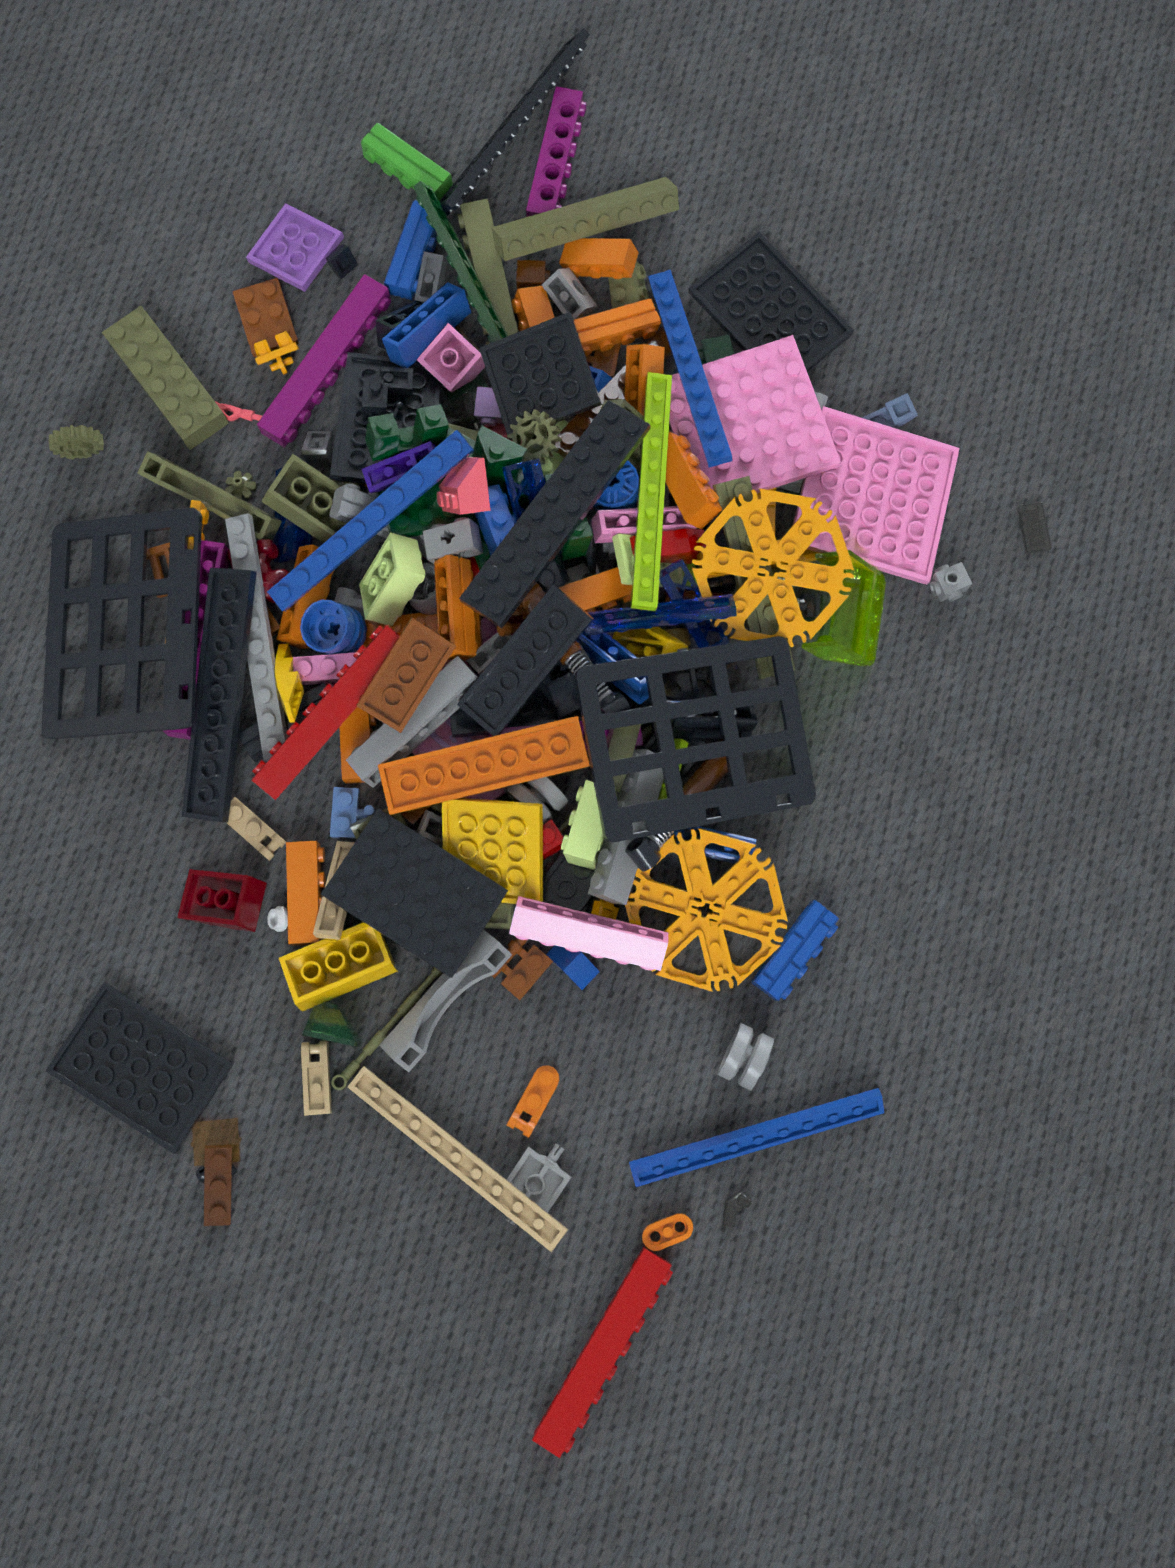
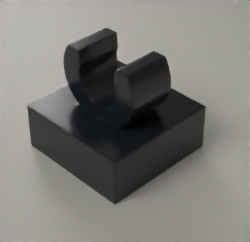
[326,244,359,279]

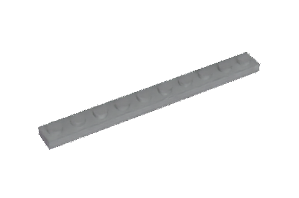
[225,513,288,761]

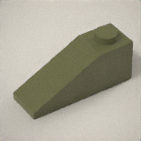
[591,724,641,792]

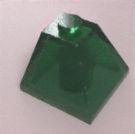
[303,1002,362,1047]

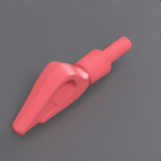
[215,401,262,421]

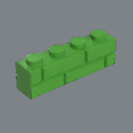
[361,123,453,201]

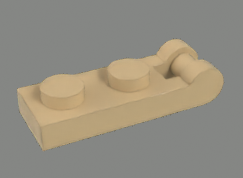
[226,797,286,861]
[301,1040,332,1116]

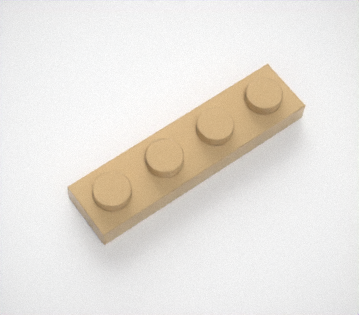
[313,841,354,940]

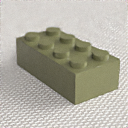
[262,454,347,543]

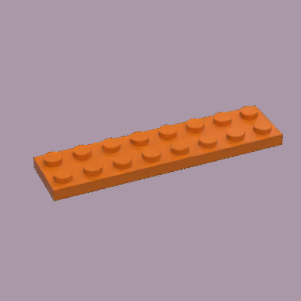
[378,716,590,815]

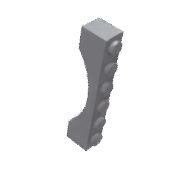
[379,930,512,1072]

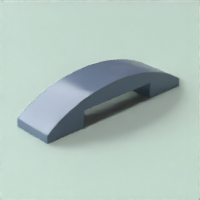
[862,393,918,429]

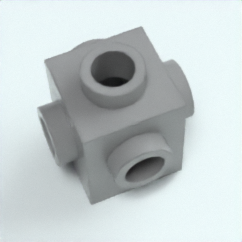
[930,562,972,602]

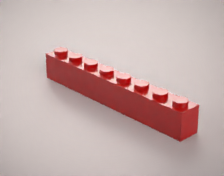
[252,624,400,800]
[532,1246,673,1458]

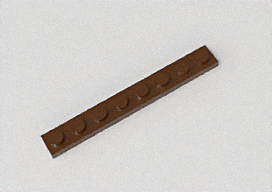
[555,327,672,458]

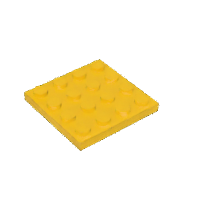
[442,798,543,904]

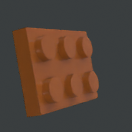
[232,278,299,357]

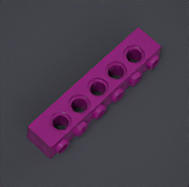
[526,86,587,217]

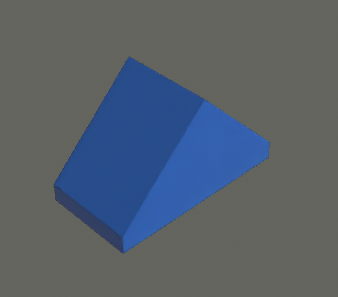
[546,945,599,990]

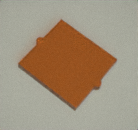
[190,1118,242,1166]

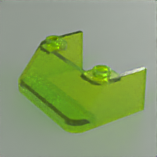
[801,550,886,666]

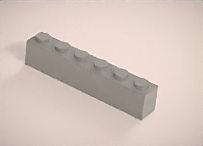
[346,656,478,788]
[588,749,664,905]

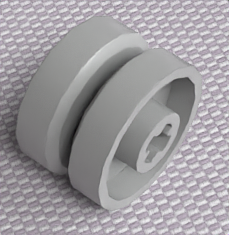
[504,777,568,824]
[717,1023,774,1091]

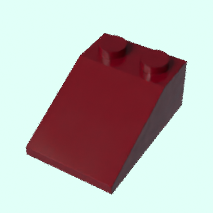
[177,869,267,932]

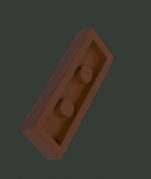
[204,1145,232,1226]

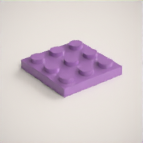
[246,203,344,292]

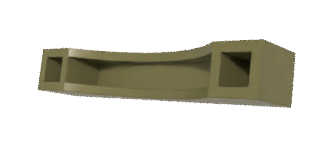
[137,451,282,541]

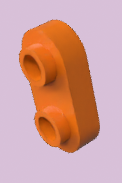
[642,1213,693,1251]

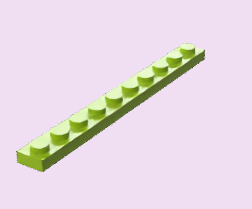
[631,372,672,611]

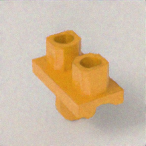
[254,331,299,375]

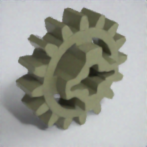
[507,409,562,466]
[48,425,104,460]

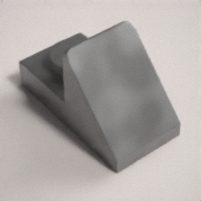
[415,252,448,302]

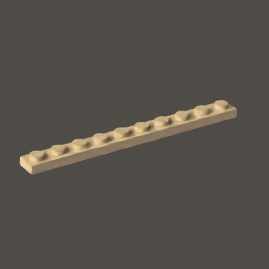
[348,1066,568,1252]

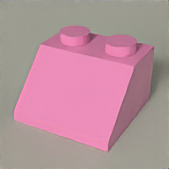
[417,323,485,392]

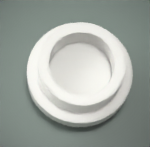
[268,906,288,932]

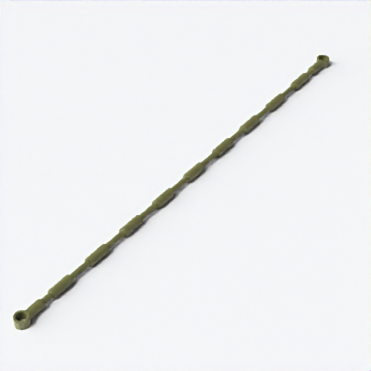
[331,723,653,1090]

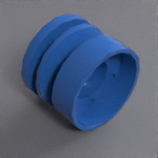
[592,460,639,512]
[300,599,367,654]

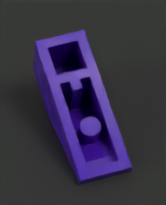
[362,441,436,493]

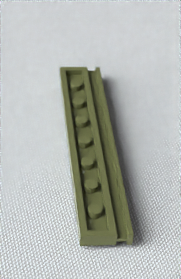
[713,476,795,679]

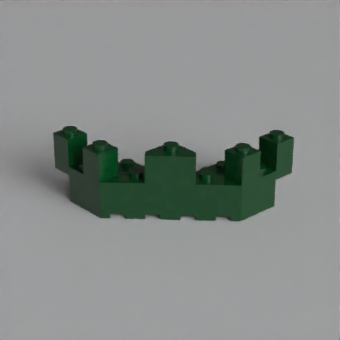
[365,404,593,571]

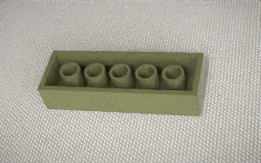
[102,306,229,450]

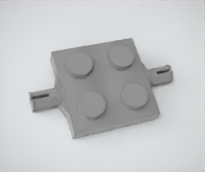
[505,1143,572,1225]

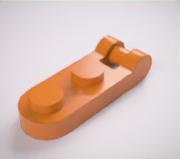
[506,1065,559,1138]

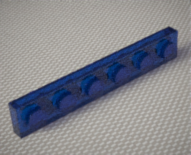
[585,594,737,635]

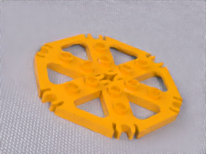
[691,488,854,647]
[625,828,788,992]

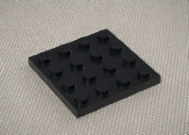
[479,312,602,440]

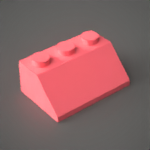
[437,457,491,515]

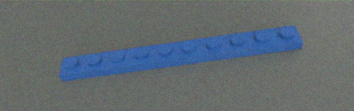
[648,270,733,468]
[267,430,474,611]
[629,1088,884,1187]

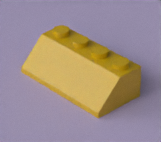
[279,922,398,1012]

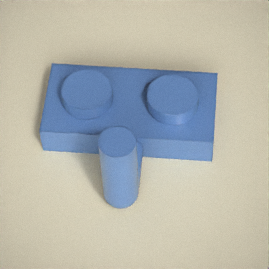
[330,787,376,839]

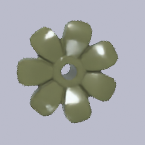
[225,471,257,499]

